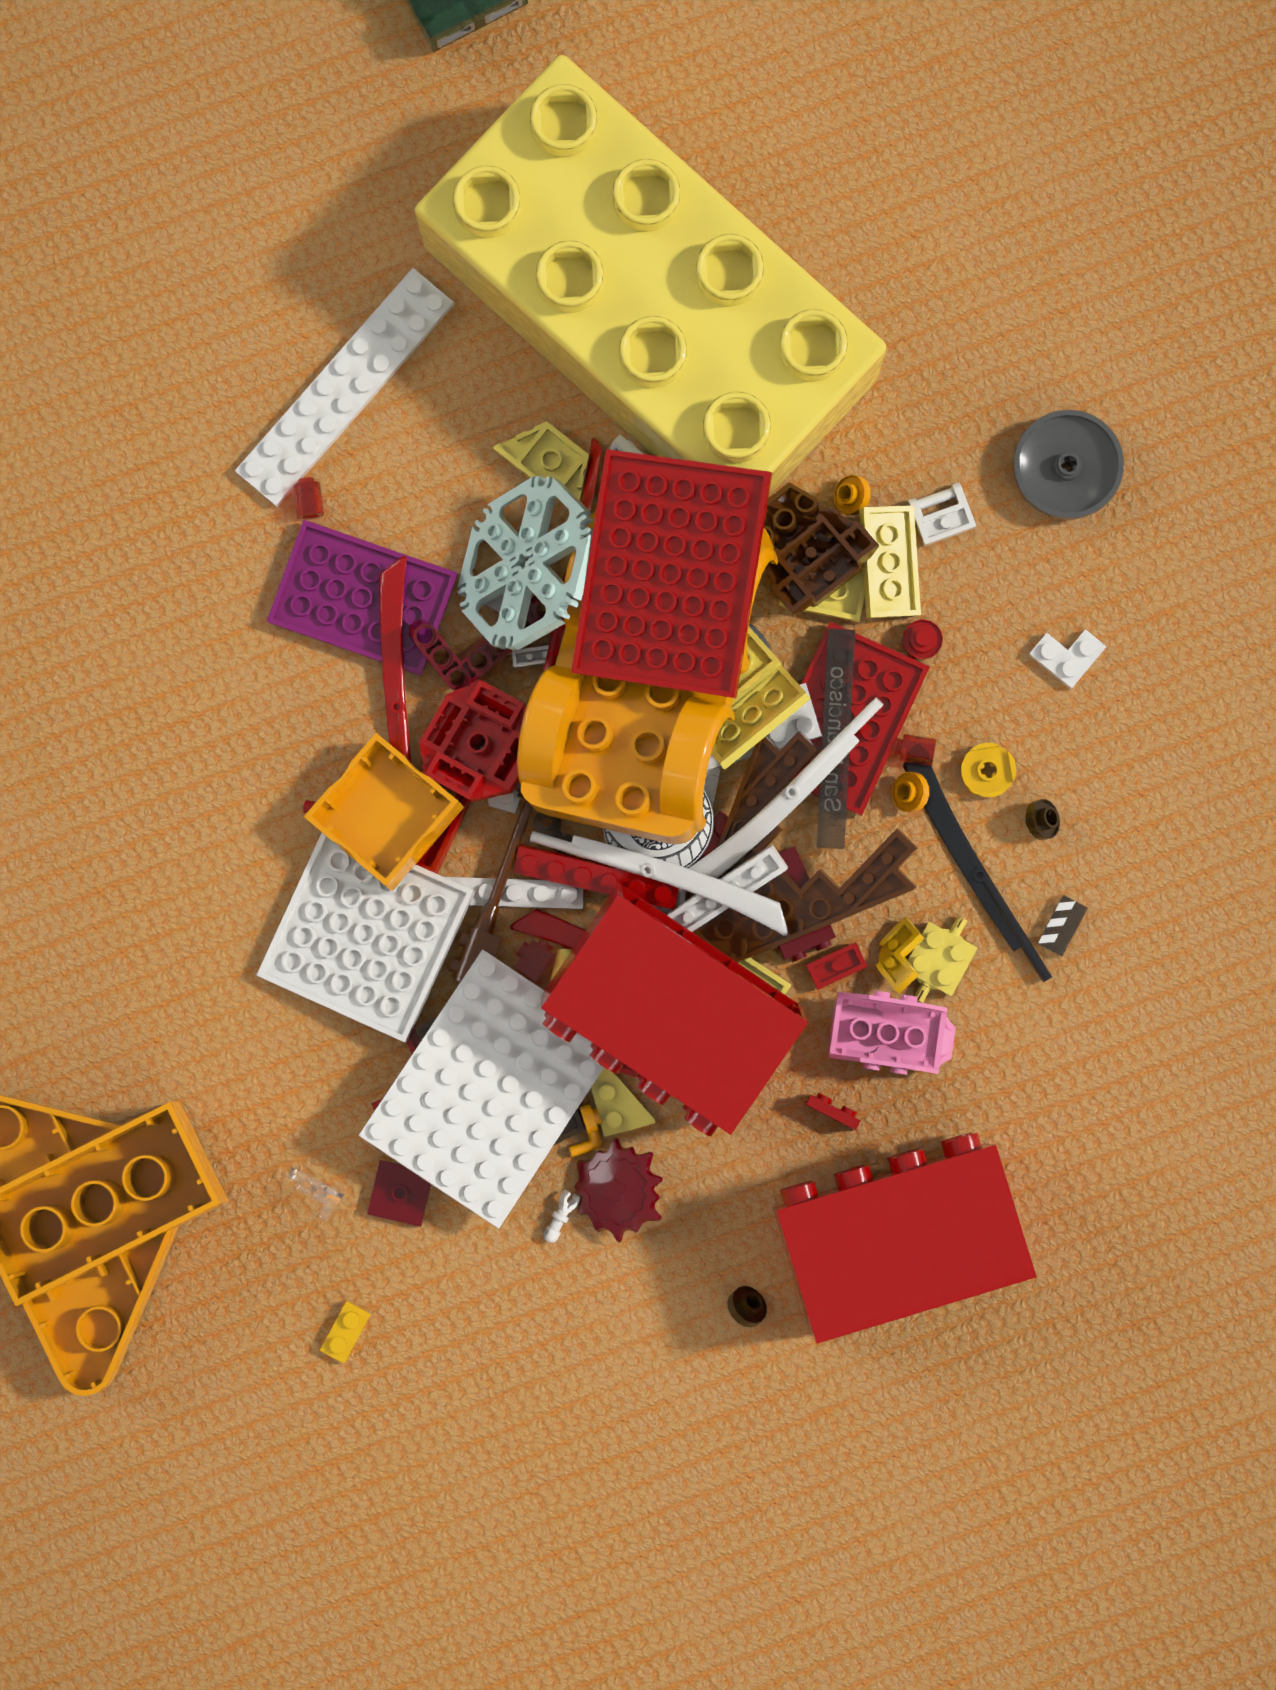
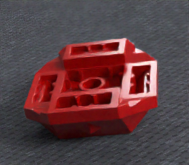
[419,679,527,802]

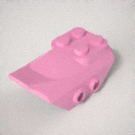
[828,991,956,1075]

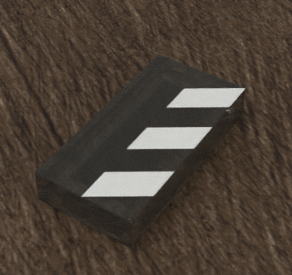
[1037,895,1088,957]

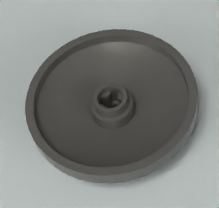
[1013,410,1124,520]

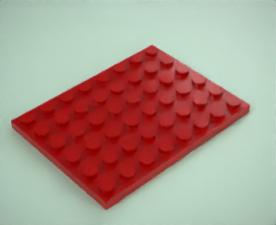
[571,449,772,699]

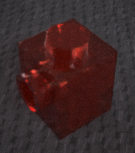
[514,939,556,983]

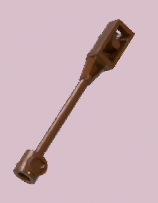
[449,781,533,982]

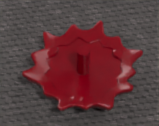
[575,1137,663,1243]

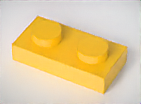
[320,1300,372,1364]

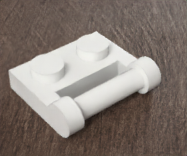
[907,482,976,546]

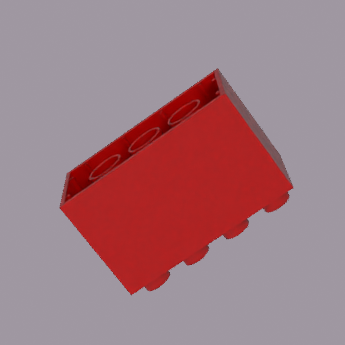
[541,882,808,1137]
[773,1132,1037,1344]

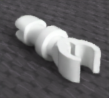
[544,1189,580,1243]

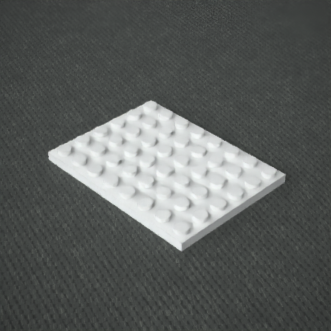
[358,950,604,1229]

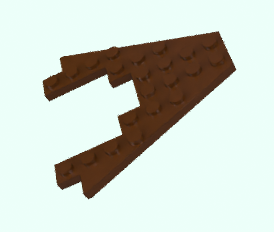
[693,731,918,963]

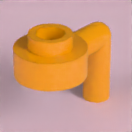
[569,1104,602,1157]

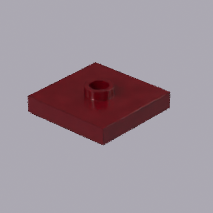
[367,1160,431,1227]

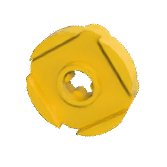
[960,743,1016,798]

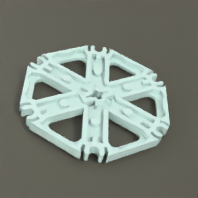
[458,476,594,650]

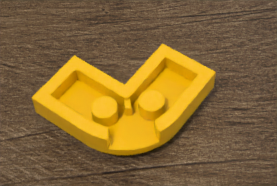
[876,917,924,994]

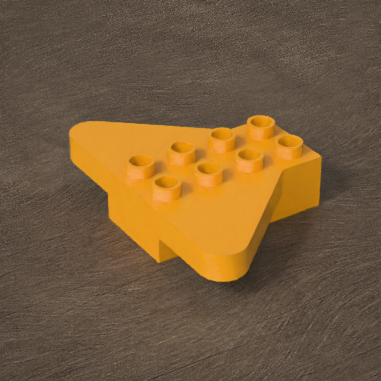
[0,1094,229,1396]

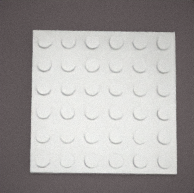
[257,833,475,1043]

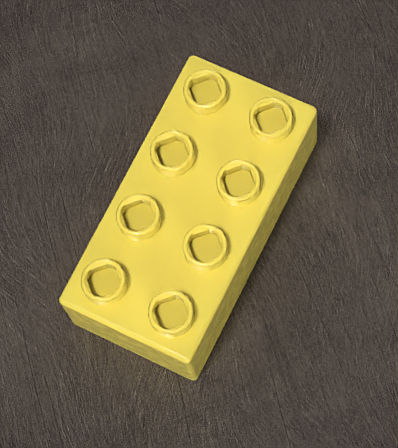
[415,55,887,496]

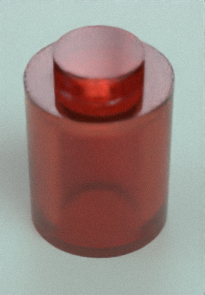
[293,477,324,520]
[895,734,936,766]

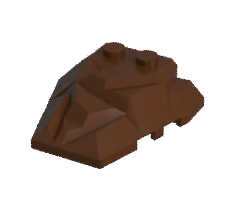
[764,482,879,615]

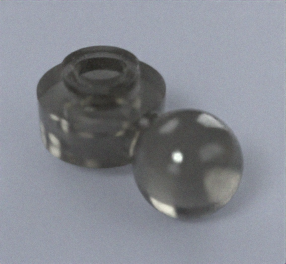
[534,812,573,854]

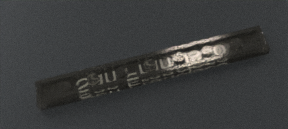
[816,629,855,850]

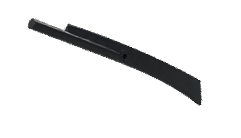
[903,738,1052,983]

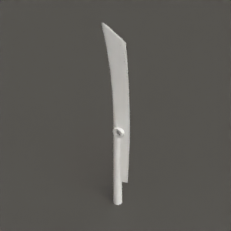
[688,697,883,879]
[530,831,788,936]

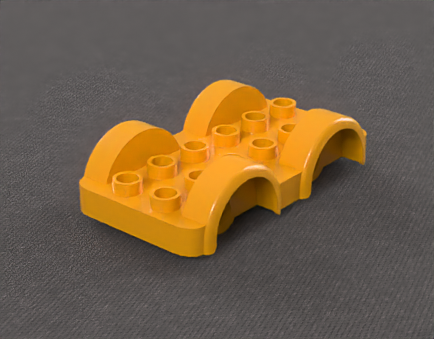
[517,511,778,845]

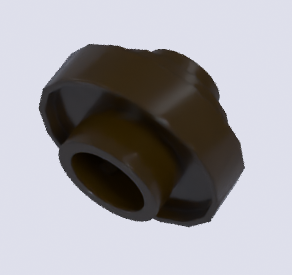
[1025,799,1060,840]
[727,1286,767,1328]

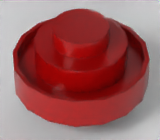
[902,619,943,660]

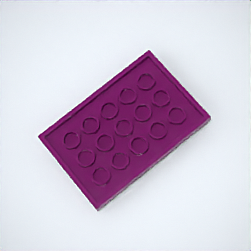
[266,519,458,676]

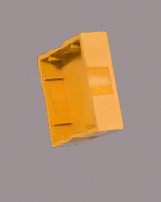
[304,733,464,891]

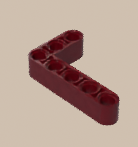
[408,596,546,690]

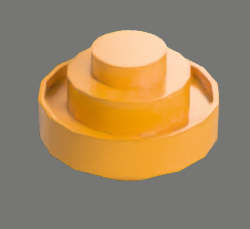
[834,474,871,516]
[892,772,929,812]

